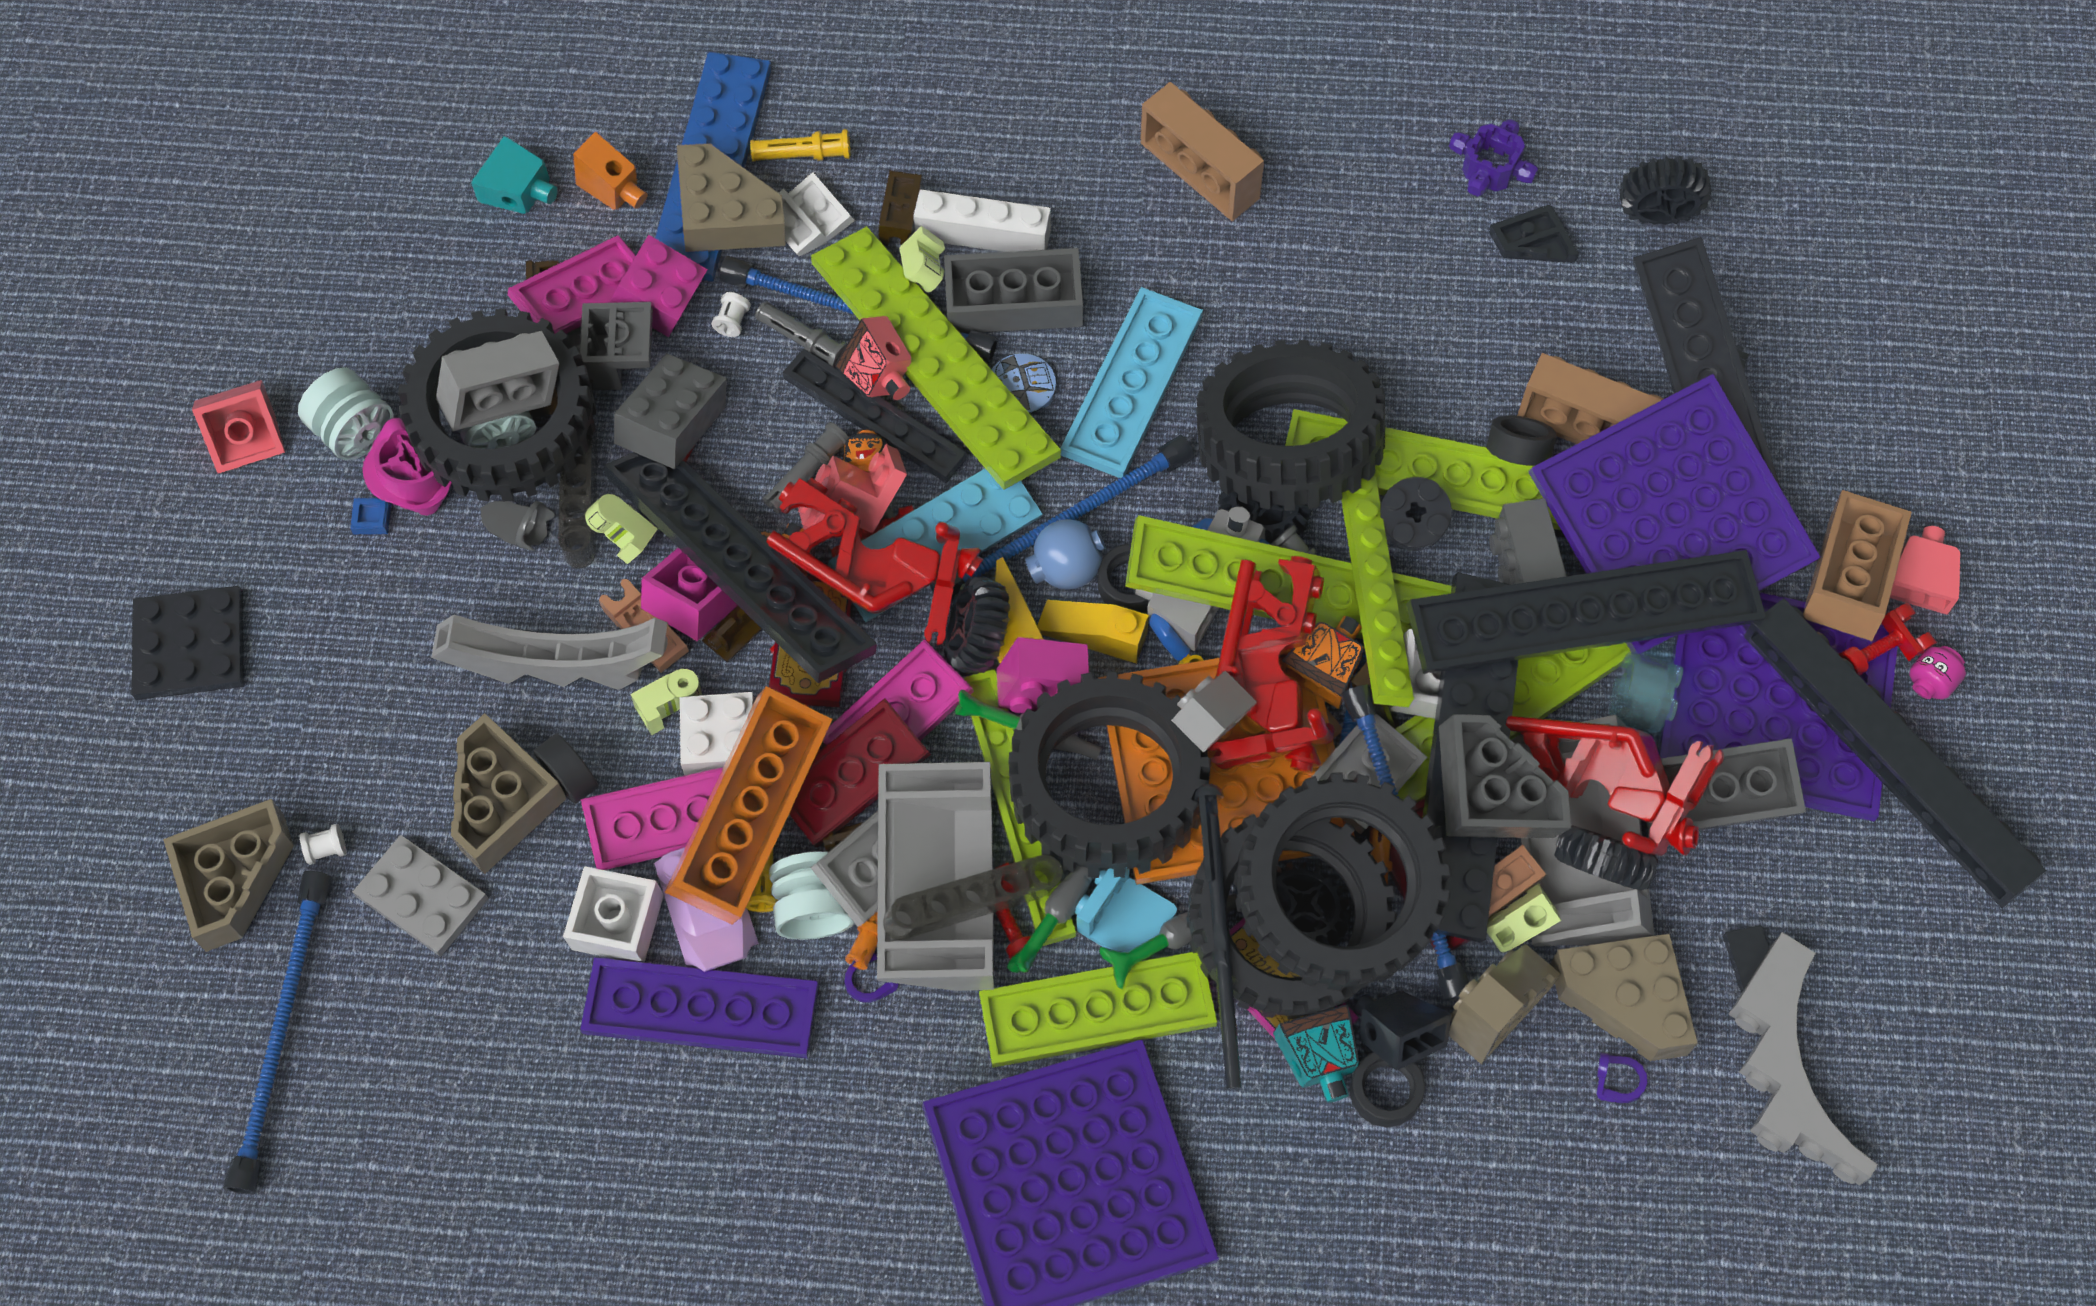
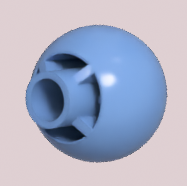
[1025,519,1106,590]

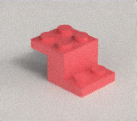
[798,444,907,533]

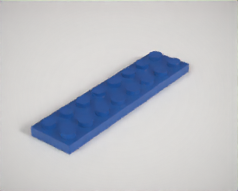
[655,52,772,282]

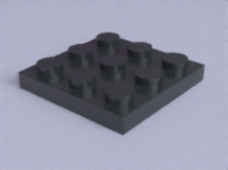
[131,586,244,700]

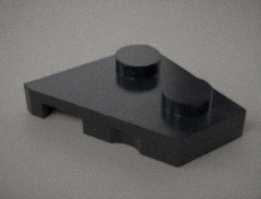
[1489,204,1579,263]

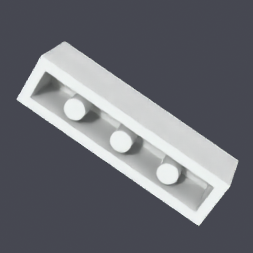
[913,189,1051,252]

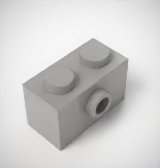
[1171,671,1257,753]

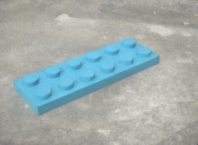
[1060,287,1203,478]
[828,469,1042,622]

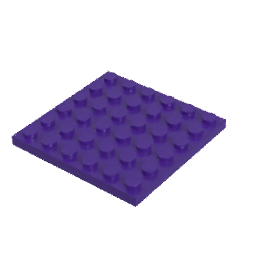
[1528,374,1821,657]
[1658,592,1898,822]
[922,1039,1219,1306]

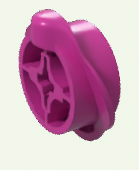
[363,418,452,516]

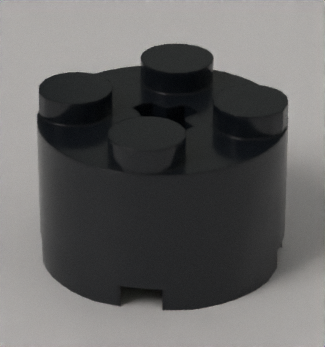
[1380,477,1452,551]

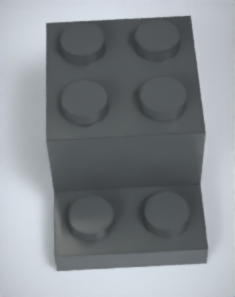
[567,302,653,390]

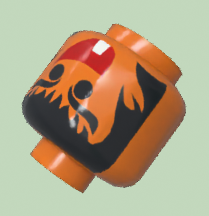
[844,430,888,473]

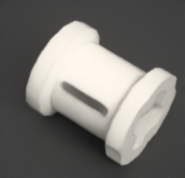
[711,292,751,337]
[300,824,346,865]

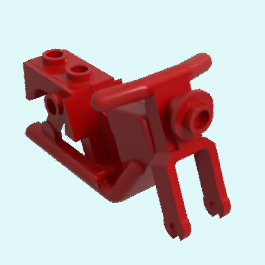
[766,478,983,646]
[1208,556,1335,773]
[1506,716,1724,856]

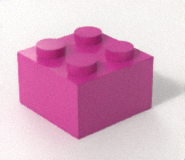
[609,234,708,337]
[641,548,738,641]
[996,637,1089,713]

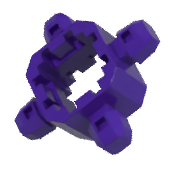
[1449,119,1538,197]

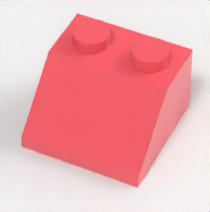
[192,380,285,473]

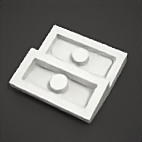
[779,172,855,256]

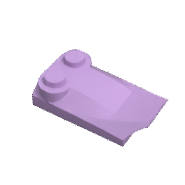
[654,847,759,972]

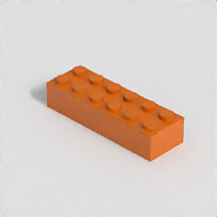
[665,686,832,925]

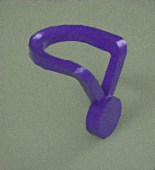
[844,951,898,1003]
[1597,1052,1647,1103]

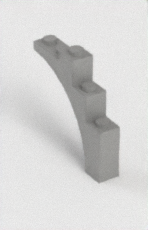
[431,615,668,690]
[1729,932,1878,1185]

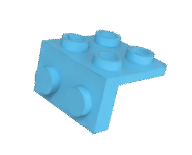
[1075,867,1177,961]

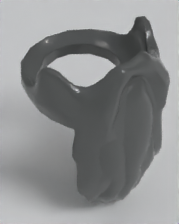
[480,501,555,551]

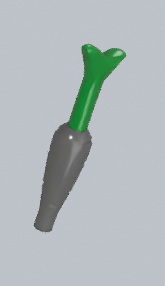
[955,689,1101,760]
[1007,865,1093,973]
[1099,893,1238,989]

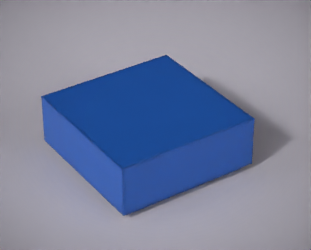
[350,498,391,535]

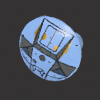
[992,354,1056,412]

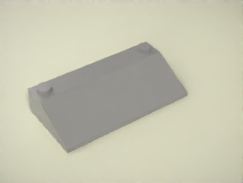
[1511,715,1655,946]
[877,762,994,991]

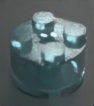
[1609,652,1683,733]

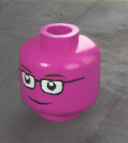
[1909,646,1966,700]

